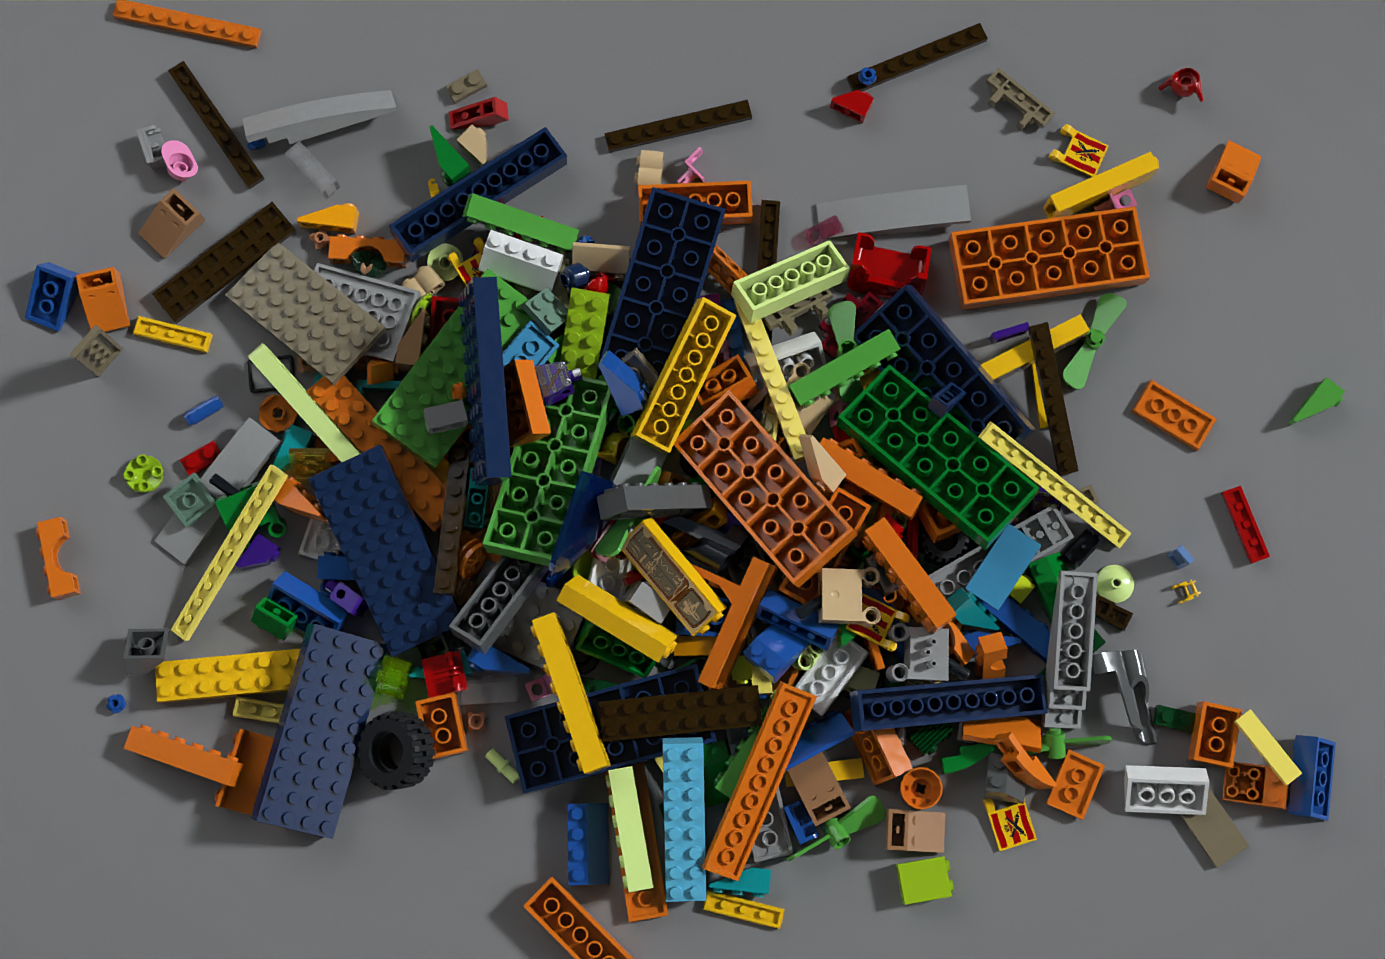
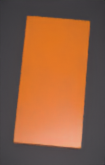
[1131,380,1217,451]
[962,716,1042,753]

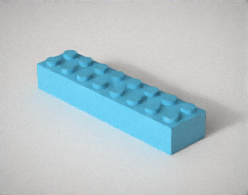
[662,737,706,902]

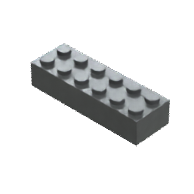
[597,482,713,520]
[449,556,550,655]

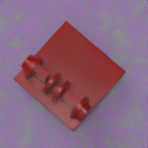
[421,651,468,698]

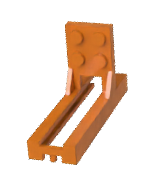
[690,557,778,689]

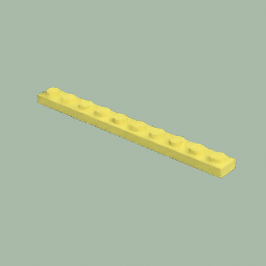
[734,300,806,463]
[978,422,1132,548]
[171,465,288,641]

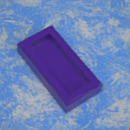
[989,322,1029,344]

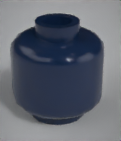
[560,263,590,290]

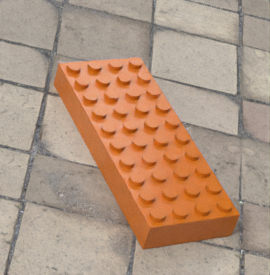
[948,206,1150,310]
[674,390,858,588]

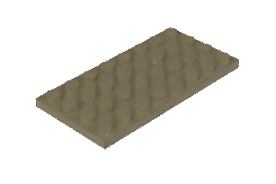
[225,242,387,385]

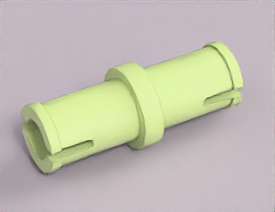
[485,748,520,784]

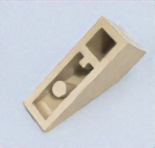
[799,434,847,492]

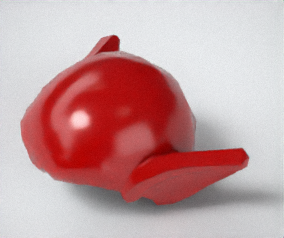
[1159,68,1204,102]
[579,272,617,293]

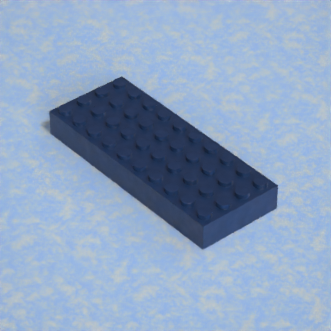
[597,187,726,375]
[459,277,512,486]
[854,285,1036,458]
[308,445,461,657]
[251,623,388,839]
[504,664,718,794]

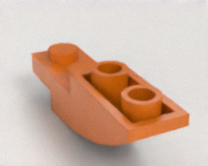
[993,732,1057,790]

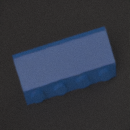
[267,571,350,635]
[785,710,855,771]
[1287,735,1336,821]
[568,803,609,885]

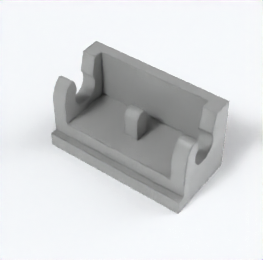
[136,125,166,170]
[424,400,468,435]

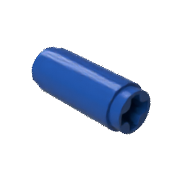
[184,395,224,426]

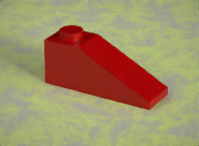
[449,97,509,130]

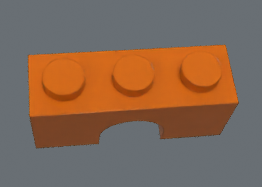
[974,632,1007,679]

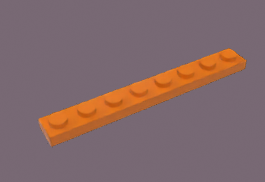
[113,0,262,48]

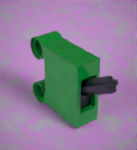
[209,473,287,552]

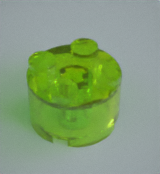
[375,655,413,700]

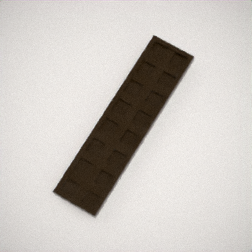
[152,202,296,324]
[599,685,762,742]

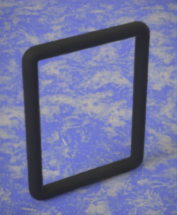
[247,355,295,393]

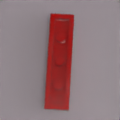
[1221,486,1270,564]

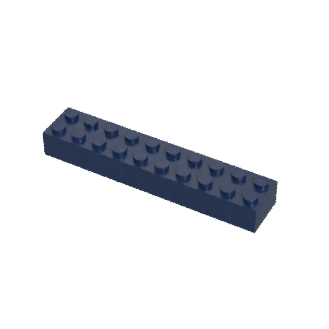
[389,127,567,262]
[850,674,1048,732]

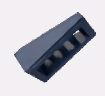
[927,382,966,418]

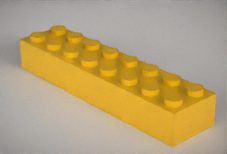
[630,297,736,454]
[530,612,611,774]
[155,648,301,703]

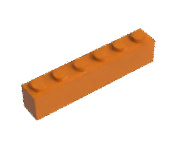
[820,437,924,521]
[124,724,245,787]

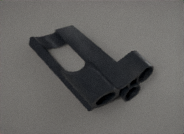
[659,515,752,574]

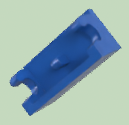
[783,799,819,845]

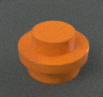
[452,382,466,401]

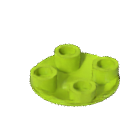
[410,293,432,326]
[124,454,164,493]

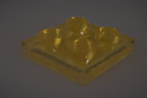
[289,448,331,482]

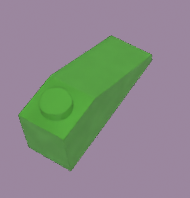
[1287,377,1345,426]

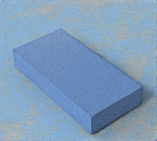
[1167,545,1194,569]

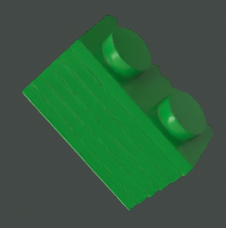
[251,597,298,641]

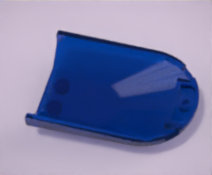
[546,471,617,588]

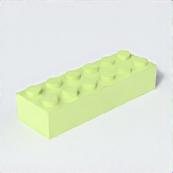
[731,240,850,323]
[605,766,654,892]

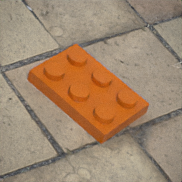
[1045,749,1105,820]

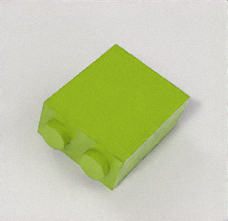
[895,856,954,905]

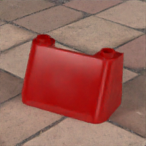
[847,232,932,299]

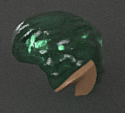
[351,250,386,278]

